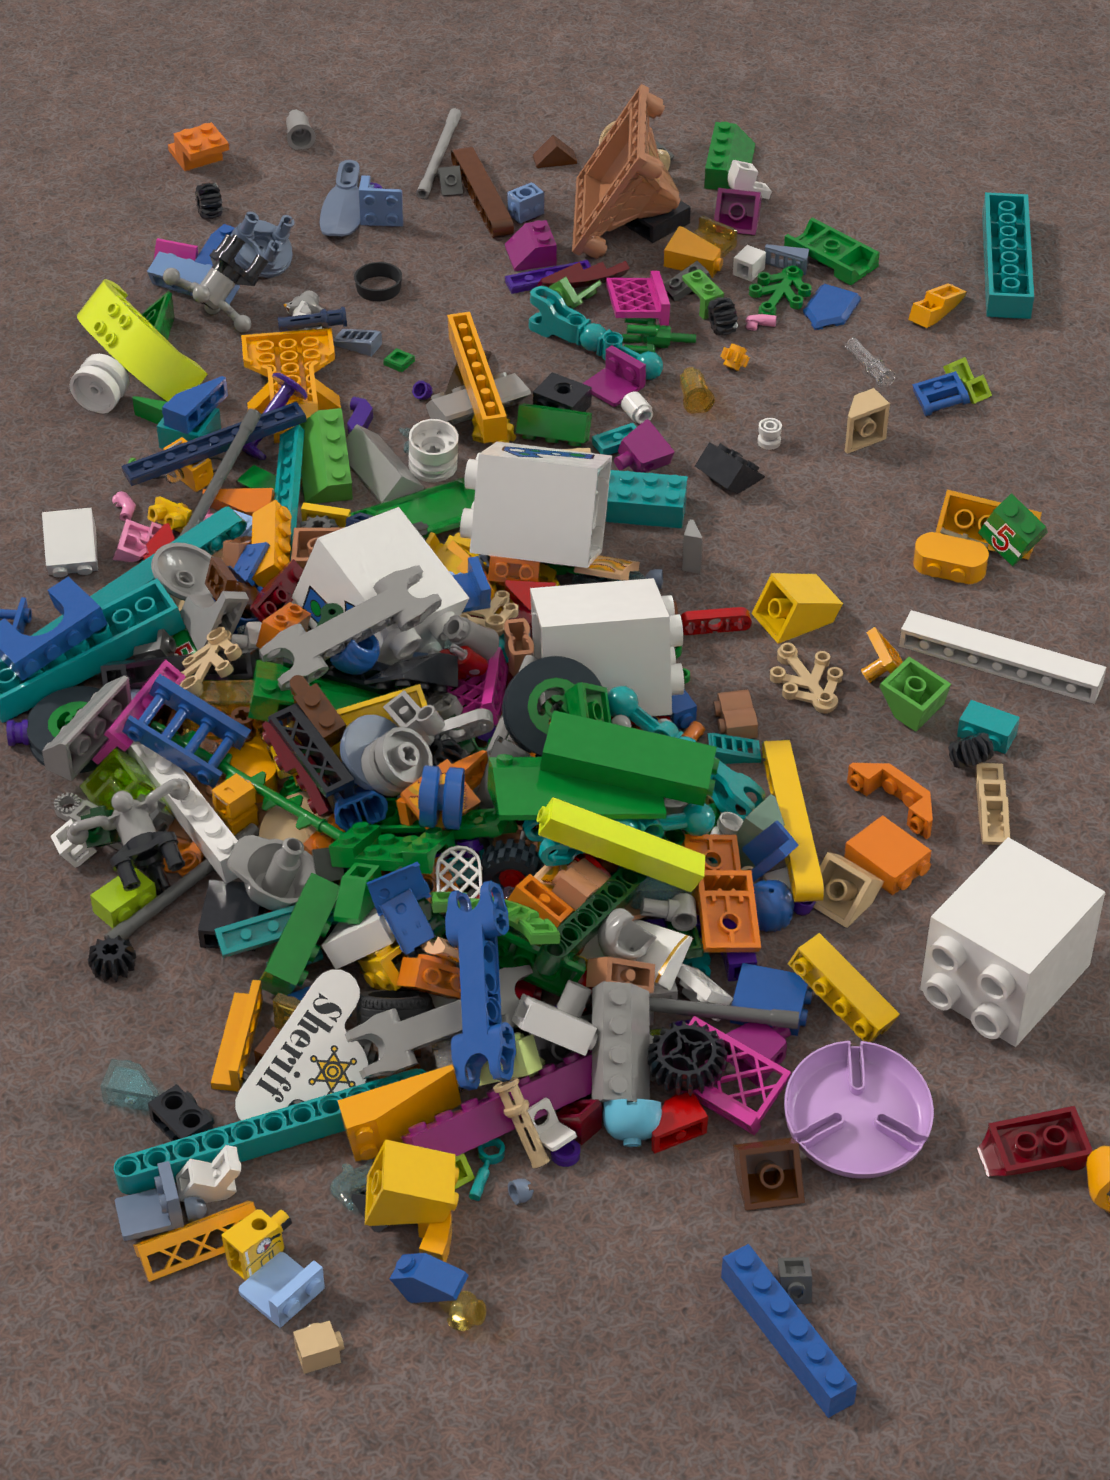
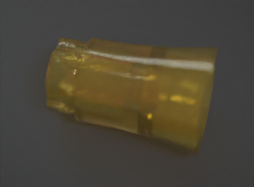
[680,367,715,414]

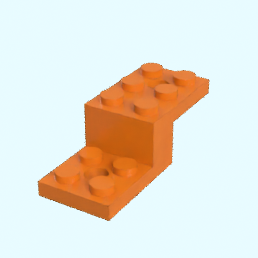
[682,834,761,952]

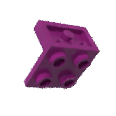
[582,345,646,407]

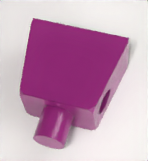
[614,419,675,473]
[724,1022,791,1087]

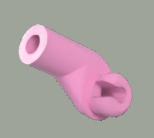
[745,314,777,331]
[112,491,136,521]

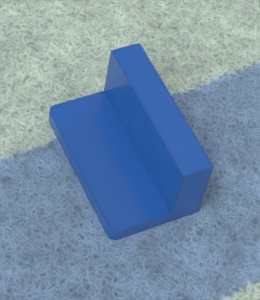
[452,556,491,612]
[742,820,799,882]

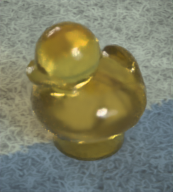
[439,1291,486,1331]

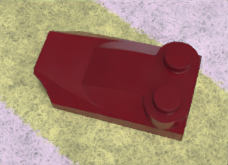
[977,1106,1093,1177]

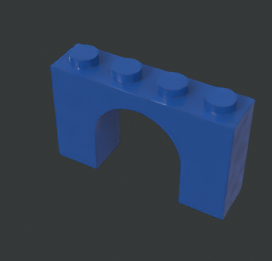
[0,576,107,681]

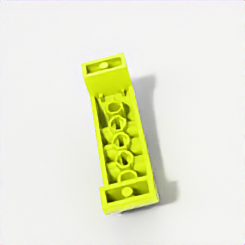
[77,279,208,402]

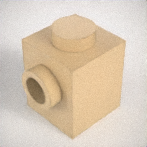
[293,1321,344,1374]

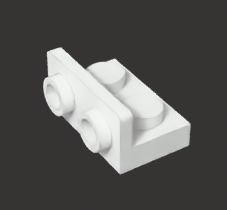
[677,964,733,1022]

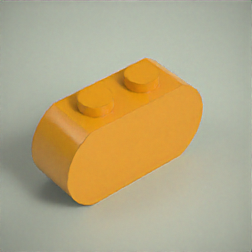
[913,532,989,584]
[218,732,278,803]

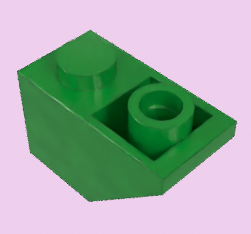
[333,862,382,925]

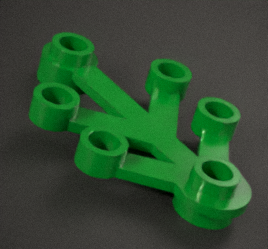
[749,266,812,316]

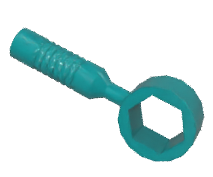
[469,1138,505,1201]

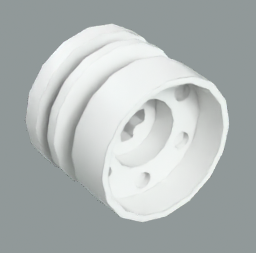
[408,419,458,482]

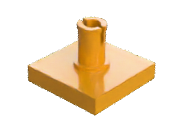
[861,627,903,683]

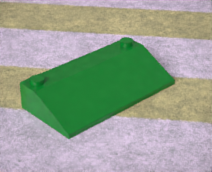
[351,477,475,538]
[248,660,394,722]
[487,754,667,821]

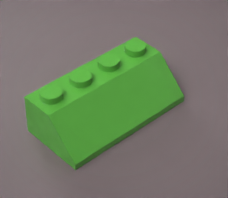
[299,408,353,504]

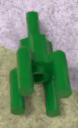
[622,318,696,354]

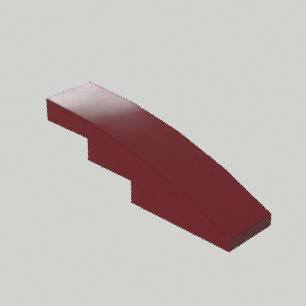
[537,261,630,288]

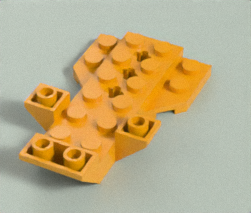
[241,328,341,443]

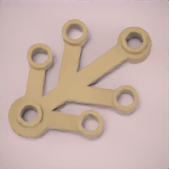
[460,590,518,636]
[179,627,243,697]
[770,643,843,713]

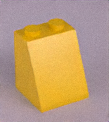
[751,573,843,644]
[365,1139,459,1226]

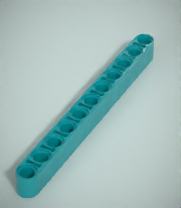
[31,507,247,636]
[114,1068,426,1195]

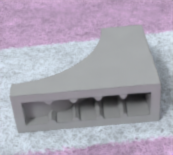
[180,591,249,651]

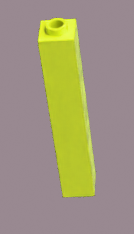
[537,797,705,892]

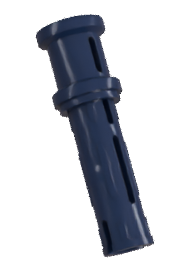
[277,306,347,332]

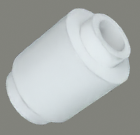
[621,392,653,424]

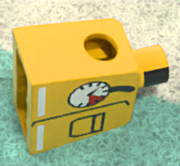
[221,1210,292,1281]

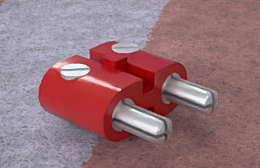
[428,644,489,680]

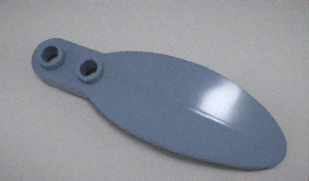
[320,160,360,236]

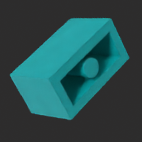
[957,700,1020,754]

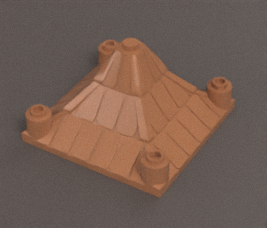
[572,84,680,259]

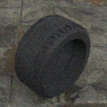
[356,989,433,1026]

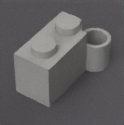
[383,690,445,746]

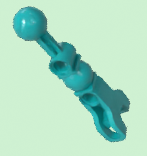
[528,286,663,380]
[608,686,766,821]
[522,803,715,866]

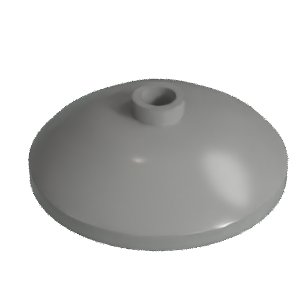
[151,543,214,601]

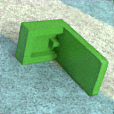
[682,269,724,320]
[548,277,602,309]

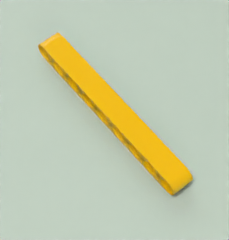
[762,740,824,902]

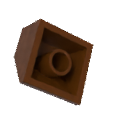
[733,1137,805,1211]

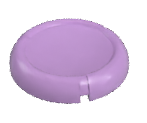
[784,1041,934,1179]

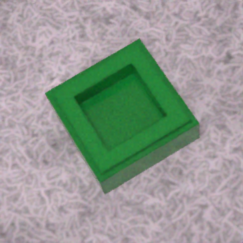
[383,348,415,373]

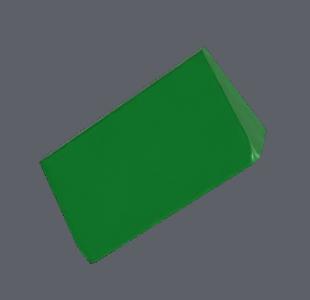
[237,465,276,492]

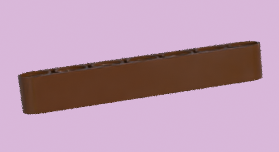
[451,146,514,238]

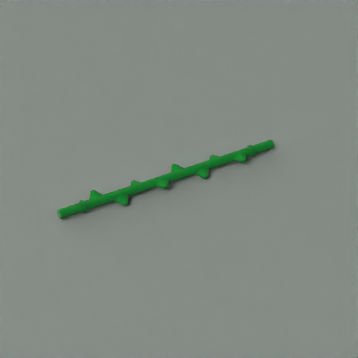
[150,721,344,840]

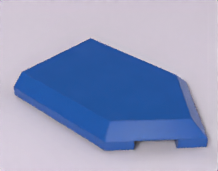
[803,284,861,330]

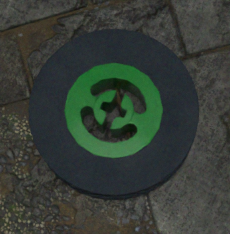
[502,656,602,757]
[26,686,118,773]

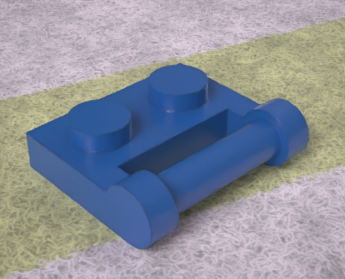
[912,371,970,416]

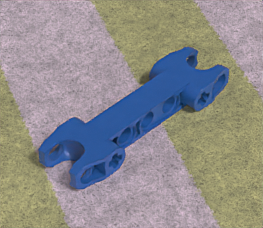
[445,881,516,1090]

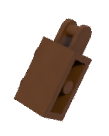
[290,675,346,748]

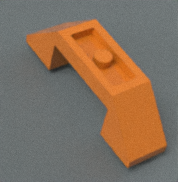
[847,763,933,839]

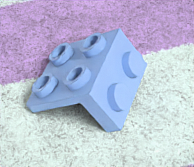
[239,1252,325,1328]

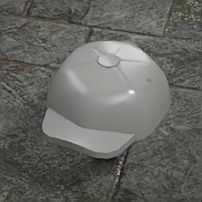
[227,835,315,911]

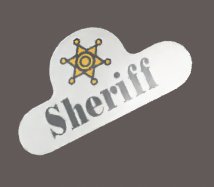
[235,970,368,1120]

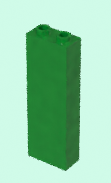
[540,711,720,806]

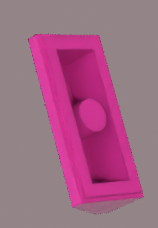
[154,238,199,261]

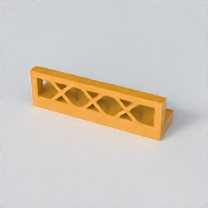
[211,980,263,1092]
[133,1201,256,1282]

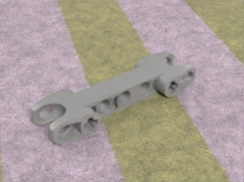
[259,565,442,691]
[345,965,545,1080]

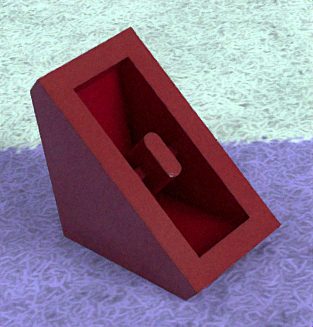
[555,1099,602,1146]

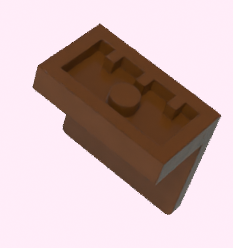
[205,557,259,611]

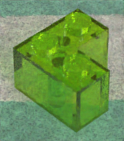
[80,748,157,810]

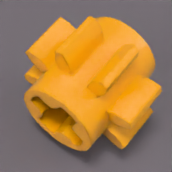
[720,343,750,371]

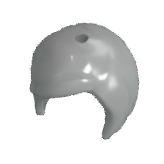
[597,908,657,961]

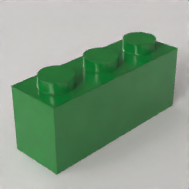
[516,403,592,446]

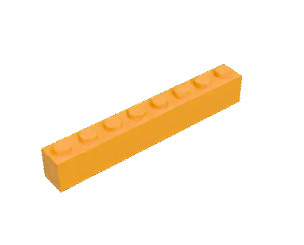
[447,312,508,443]

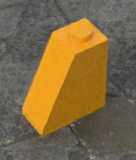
[664,226,723,278]

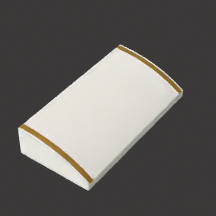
[576,919,693,991]

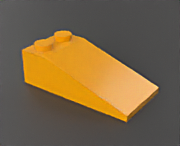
[338,1064,461,1162]

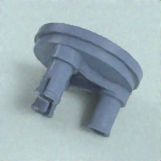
[230,212,295,278]
[330,715,398,793]

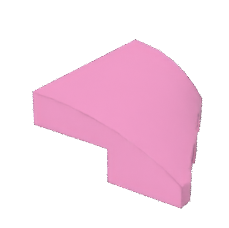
[113,519,173,562]

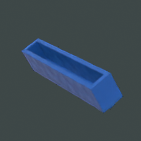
[721,1244,857,1418]

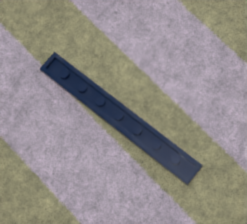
[121,402,307,486]

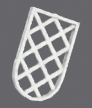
[435,846,483,916]

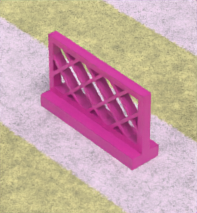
[606,271,670,326]
[448,647,509,725]
[92,660,186,764]
[667,1016,792,1136]

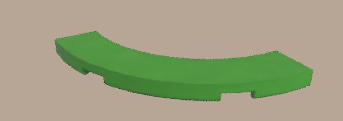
[430,892,560,945]

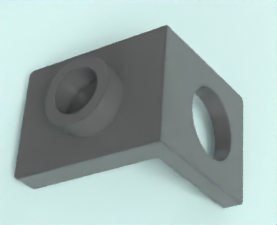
[437,166,463,196]

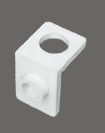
[528,1098,577,1151]

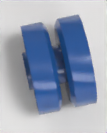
[418,765,465,830]

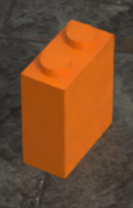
[844,815,932,896]

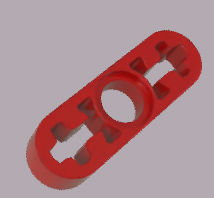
[680,607,752,635]

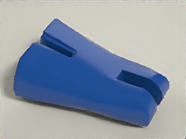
[333,783,388,832]

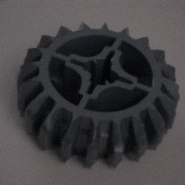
[647,1020,727,1097]

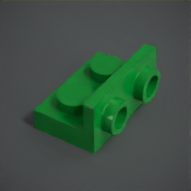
[450,808,519,840]

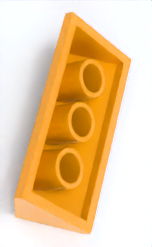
[935,490,1042,560]

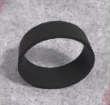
[354,262,402,302]

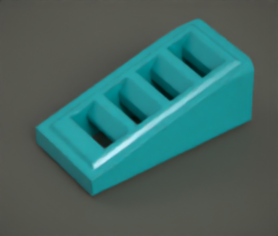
[707,733,761,764]

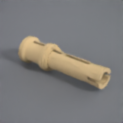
[493,1077,550,1168]

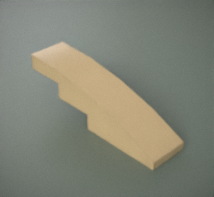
[975,763,1010,845]

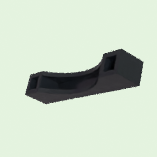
[100,648,260,689]

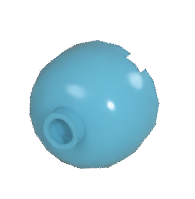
[602,1099,662,1147]

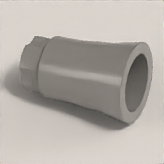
[286,109,316,150]
[443,615,499,660]

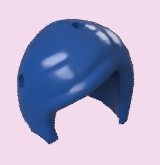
[330,635,380,675]
[753,880,795,932]

